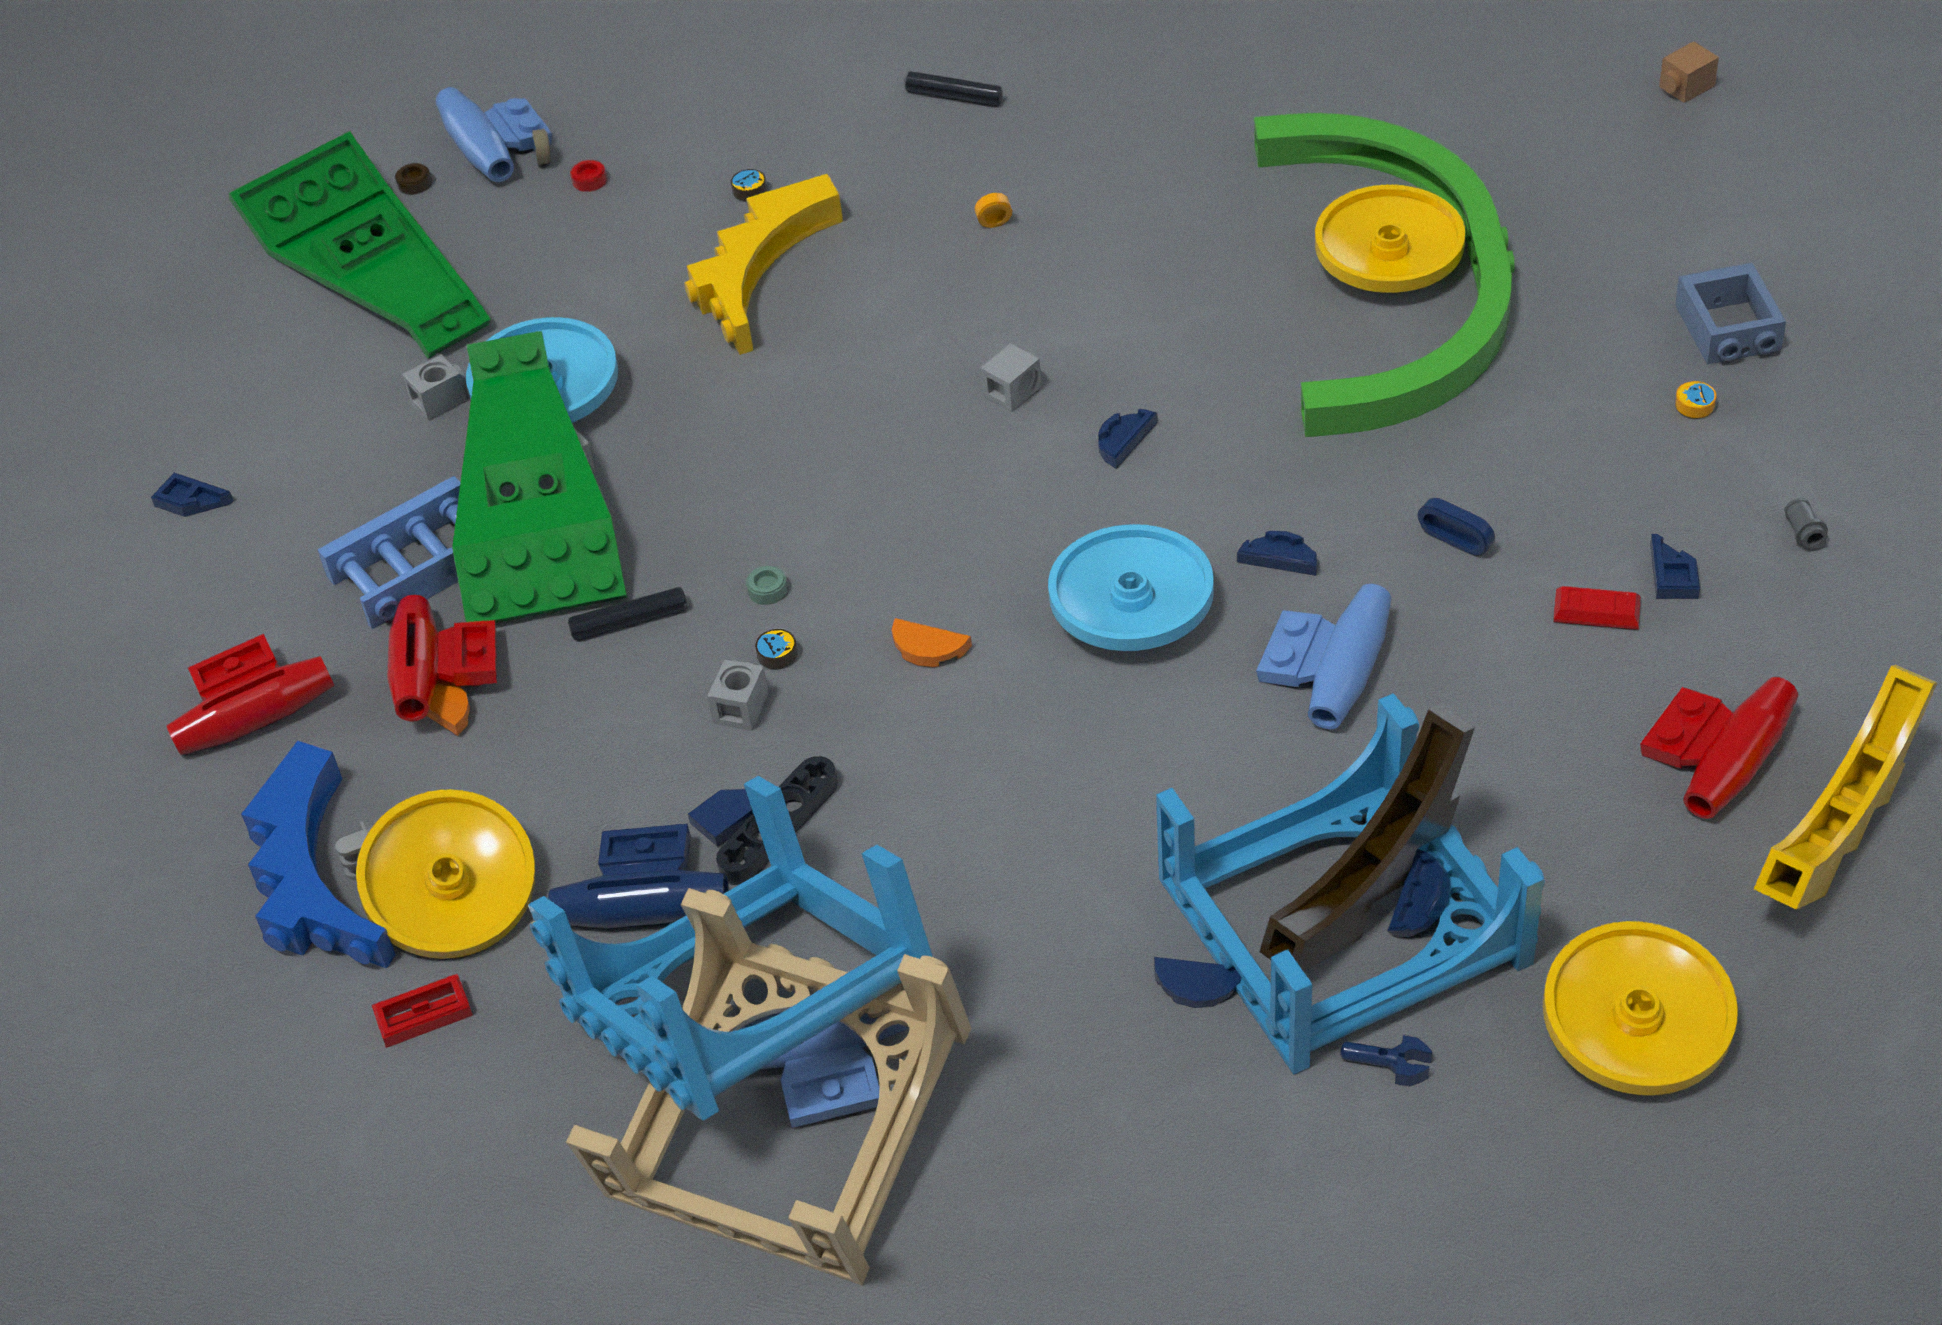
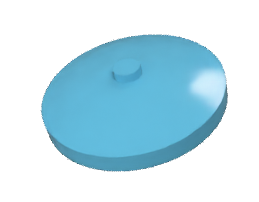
[466,317,618,423]
[1048,524,1214,651]

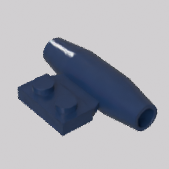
[548,824,729,928]

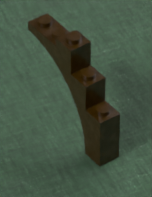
[1259,704,1475,972]

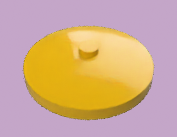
[1315,185,1465,293]
[356,789,535,959]
[1542,921,1738,1095]

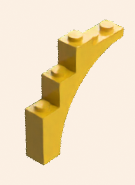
[684,174,843,355]
[1754,665,1937,910]

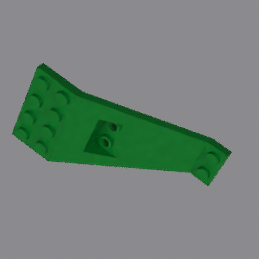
[229,131,491,359]
[452,331,627,623]

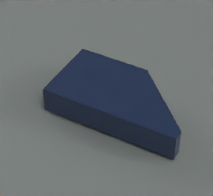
[151,472,234,517]
[1650,534,1700,599]
[688,789,753,846]

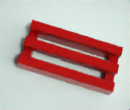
[371,973,473,1048]

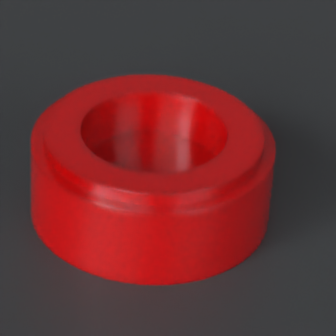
[570,160,607,192]

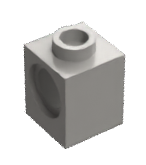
[981,343,1042,412]
[402,354,467,421]
[707,659,769,731]

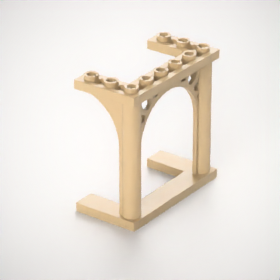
[566,888,971,1285]

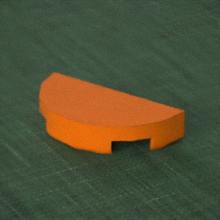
[892,618,972,667]
[426,680,470,736]

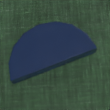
[1098,409,1158,469]
[1237,531,1317,576]
[1387,849,1450,937]
[1154,957,1242,1008]

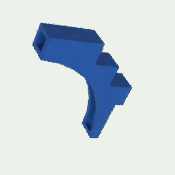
[241,741,396,968]

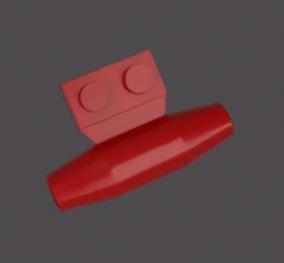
[387,595,497,722]
[166,634,335,756]
[1640,677,1799,819]

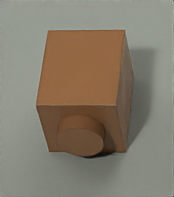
[1659,41,1719,103]

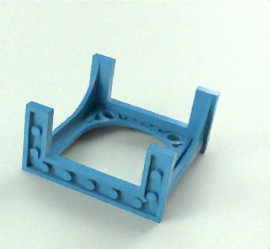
[1156,693,1545,1075]
[528,776,933,1121]

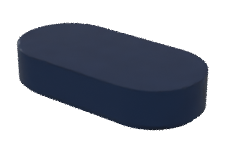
[1417,498,1495,555]

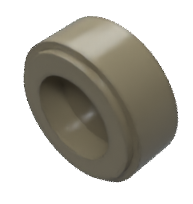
[532,129,551,165]

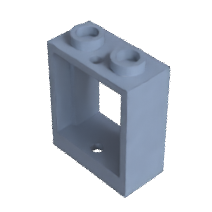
[1675,263,1786,365]

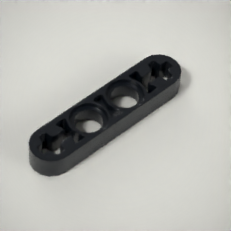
[716,756,838,885]

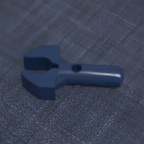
[1340,1035,1432,1087]

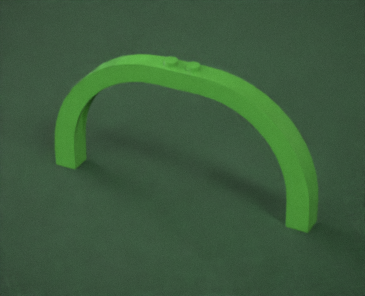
[1254,113,1515,437]

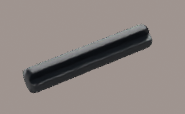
[904,71,1003,106]
[568,587,687,640]

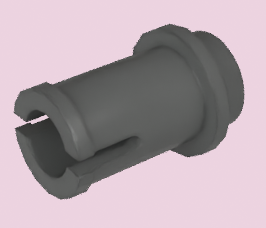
[1784,498,1828,549]

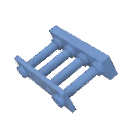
[317,476,460,629]

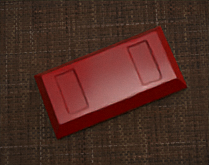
[1553,586,1641,630]

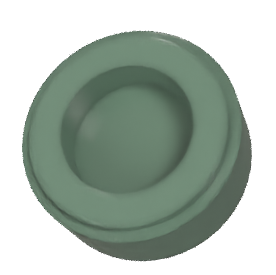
[746,566,788,605]

